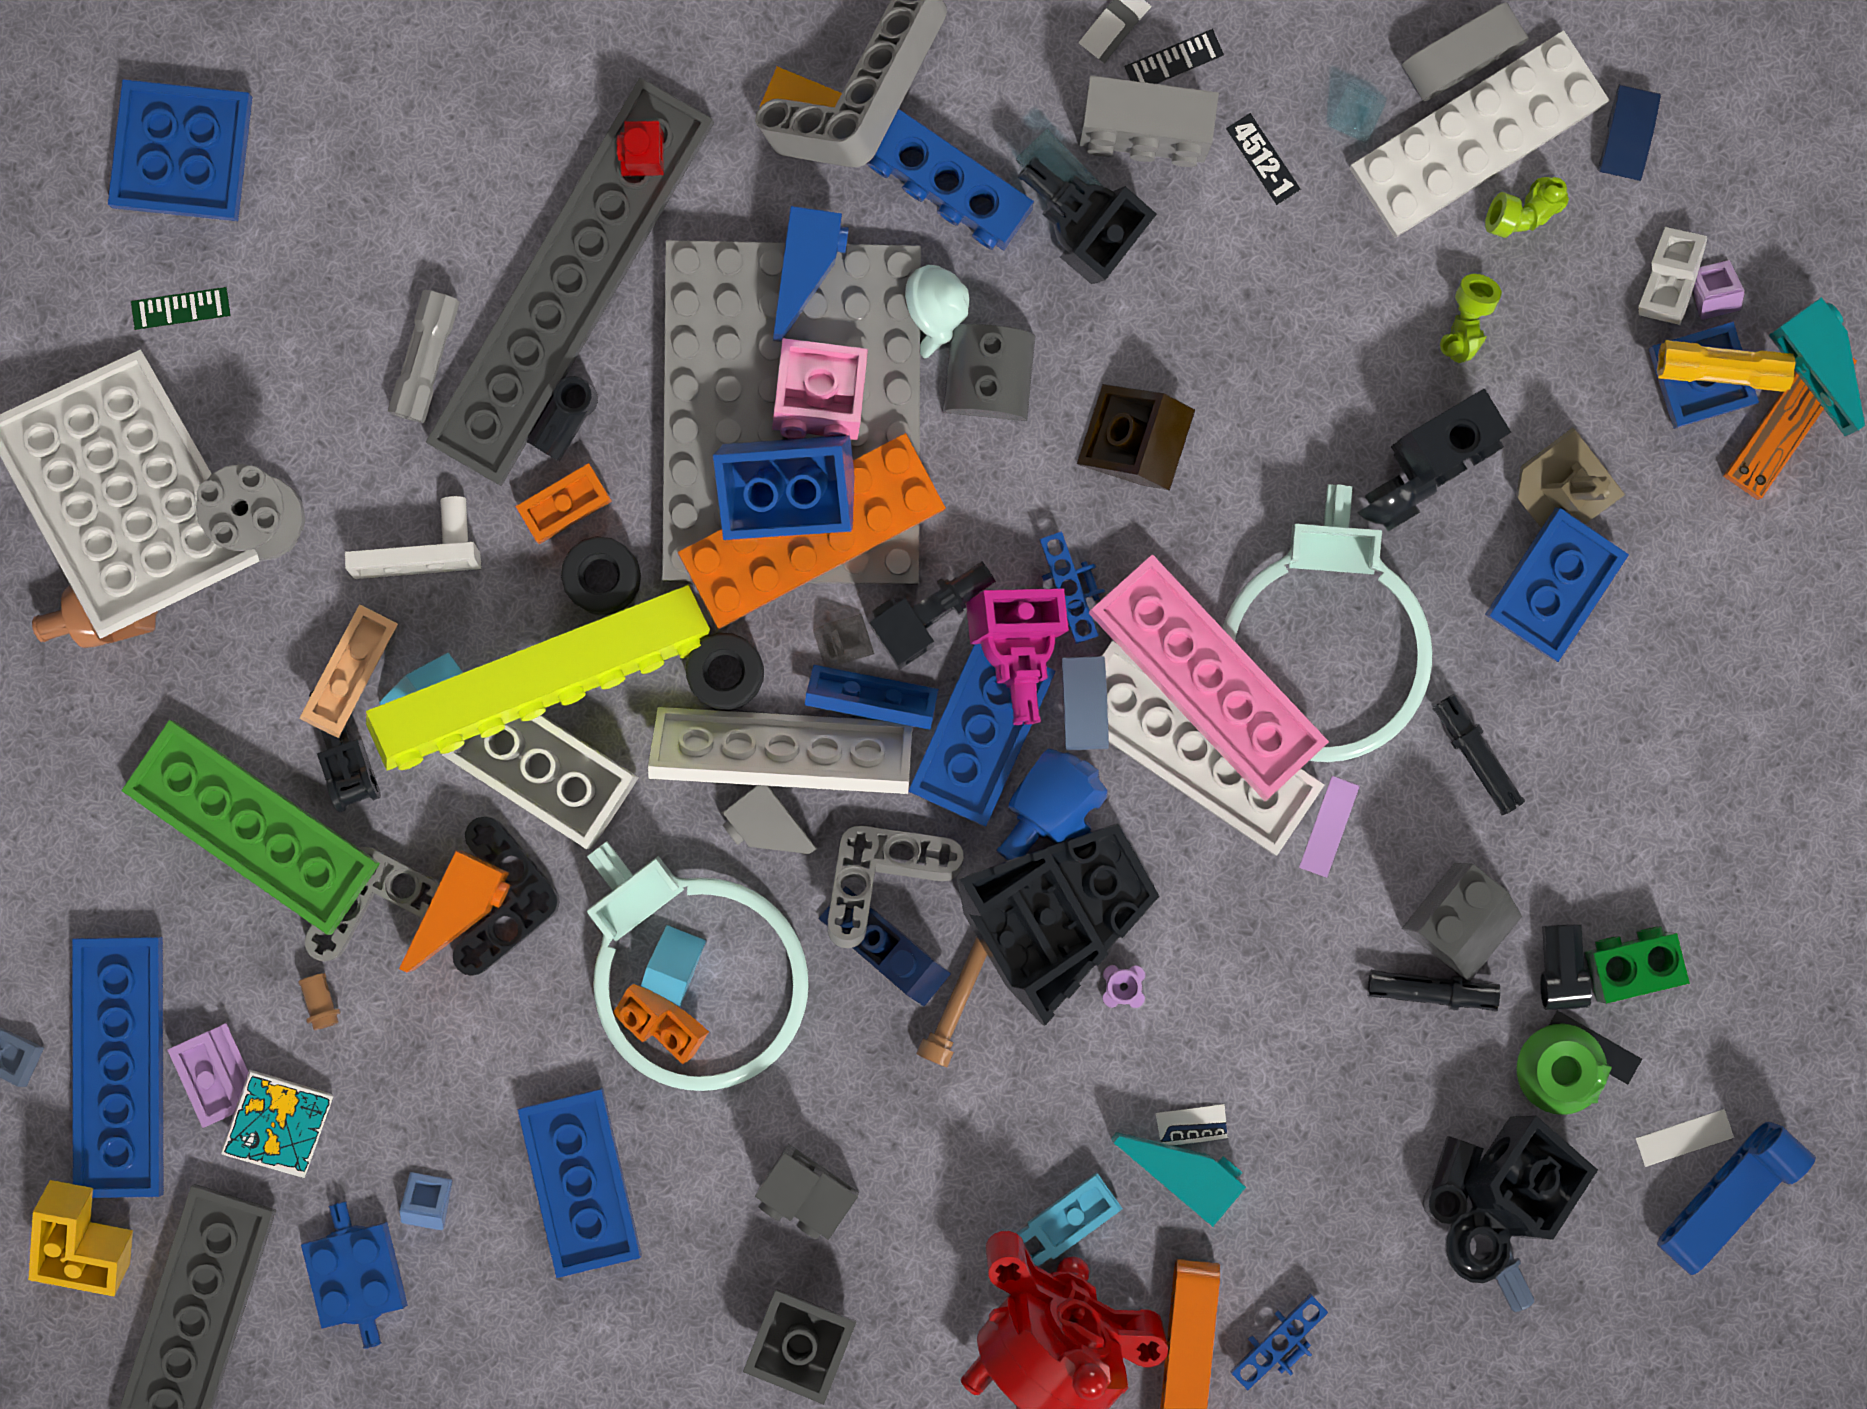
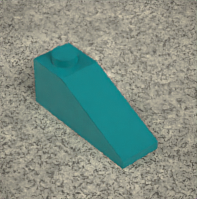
[1769,297,1865,437]
[1111,1132,1246,1227]

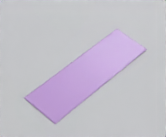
[1299,776,1360,878]

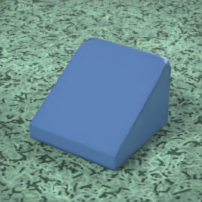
[399,1172,452,1230]

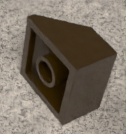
[1077,384,1195,491]

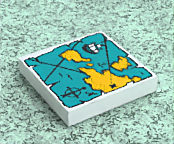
[220,1069,333,1178]

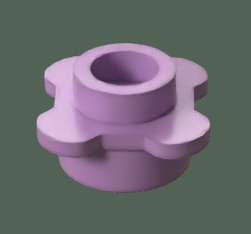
[1102,965,1145,1008]

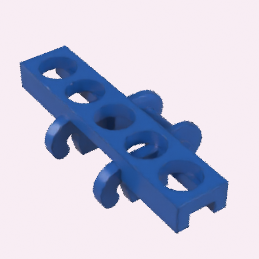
[1039,531,1105,644]
[1230,1293,1328,1391]

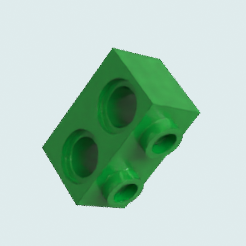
[1584,926,1690,1004]

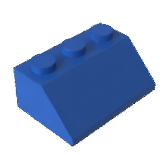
[713,435,855,540]

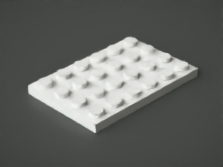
[0,349,259,639]

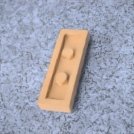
[299,604,398,738]

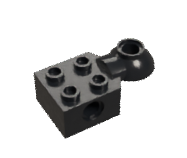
[1357,388,1512,532]
[1445,1115,1598,1283]

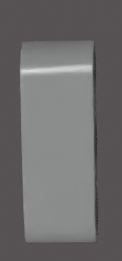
[1402,2,1529,102]

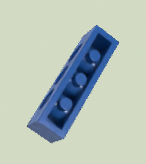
[867,109,1034,251]

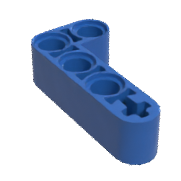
[1657,1122,1816,1275]

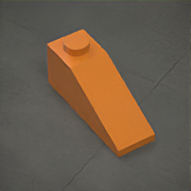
[399,851,510,973]

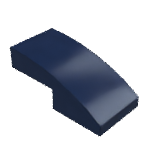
[1598,84,1661,181]

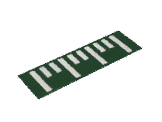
[131,287,231,330]

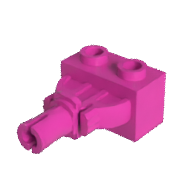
[966,589,1069,725]

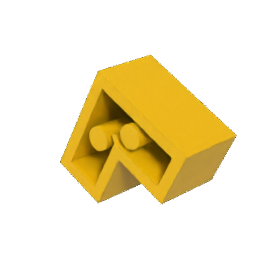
[28,1180,133,1296]

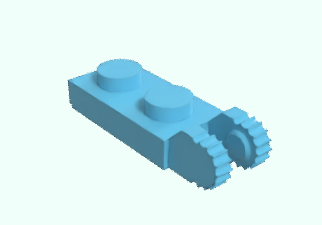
[1017,1172,1123,1266]

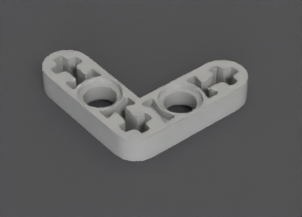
[827,826,964,948]
[305,847,440,961]

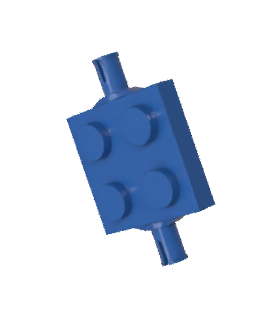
[301,1201,408,1349]

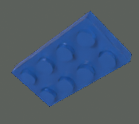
[908,644,1056,827]
[517,1088,642,1278]

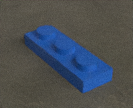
[805,665,939,730]

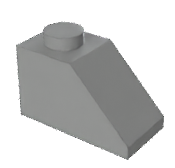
[723,785,818,854]

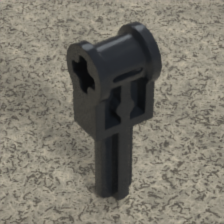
[309,690,381,813]

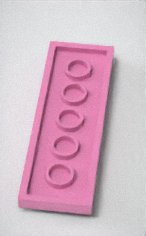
[1089,554,1329,801]

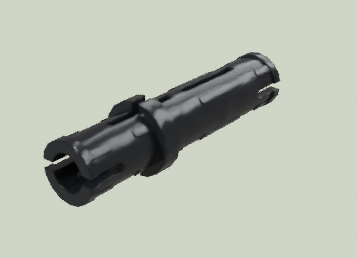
[1432,694,1525,815]
[1367,969,1500,1012]

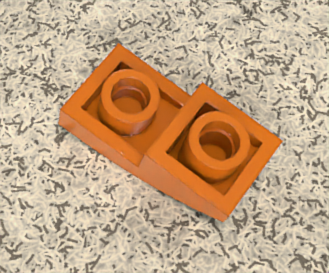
[613,984,709,1064]

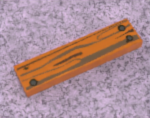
[1723,358,1858,500]

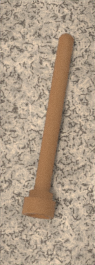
[916,937,987,1068]

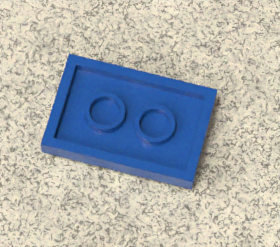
[1485,507,1629,662]

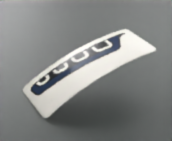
[1156,1104,1228,1146]

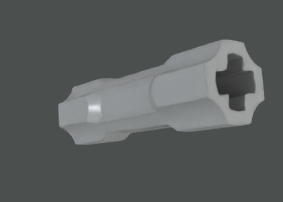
[387,290,460,423]

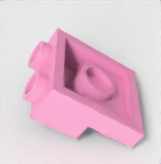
[772,338,868,440]

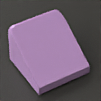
[1693,260,1744,320]

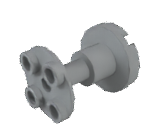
[196,464,306,561]

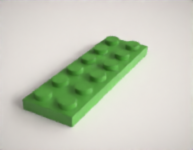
[121,720,380,935]

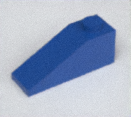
[773,206,849,342]

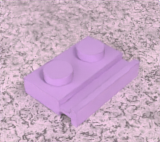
[168,1023,248,1128]

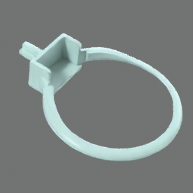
[1222,484,1432,762]
[587,841,808,1091]

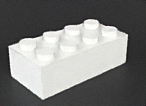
[442,715,639,849]

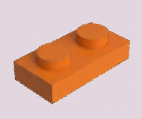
[515,463,612,544]

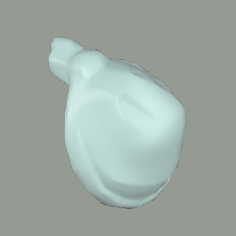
[905,265,970,359]

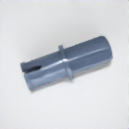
[1496,1251,1534,1312]

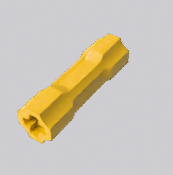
[1657,340,1796,392]

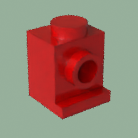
[617,121,664,176]

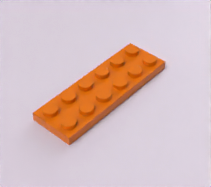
[678,433,946,629]

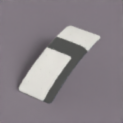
[1079,0,1152,64]

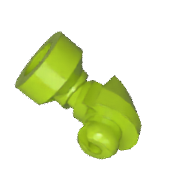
[1485,177,1569,238]
[1440,274,1502,363]

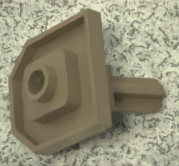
[1516,427,1625,528]

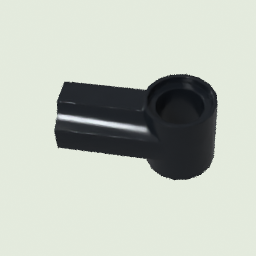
[527,376,598,462]
[1540,924,1591,1010]
[1423,1136,1484,1224]

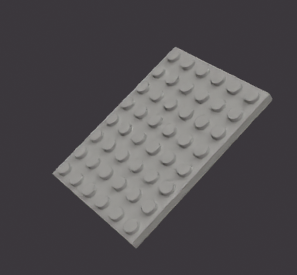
[662,240,921,585]

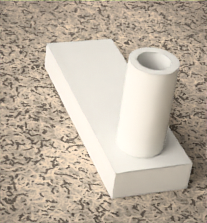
[345,496,481,579]

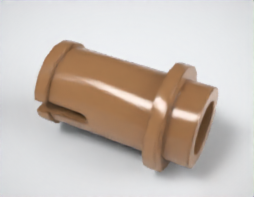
[298,973,341,1030]

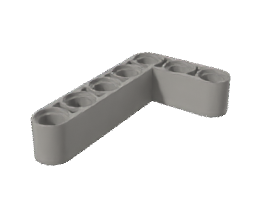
[755,0,947,167]

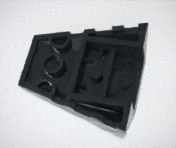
[957,824,1160,1026]

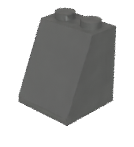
[1401,863,1522,981]

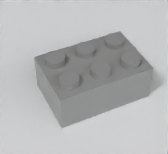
[1079,75,1219,167]

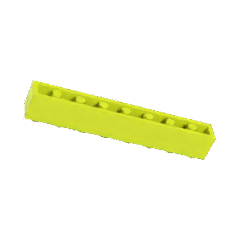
[366,585,710,771]

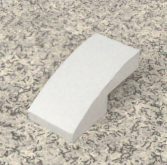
[1638,227,1707,325]

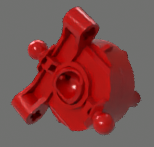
[961,1231,1168,1409]

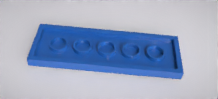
[72,937,164,1198]

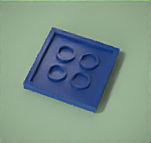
[108,79,253,221]

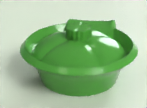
[1517,1024,1612,1115]

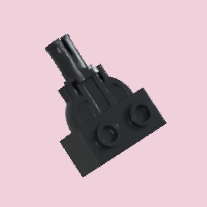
[1018,156,1157,284]
[869,561,996,670]

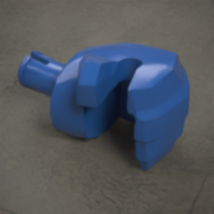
[996,749,1108,861]

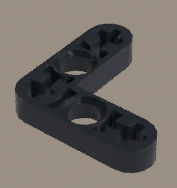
[453,817,560,976]

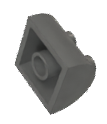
[943,324,1036,421]
[743,1289,856,1405]

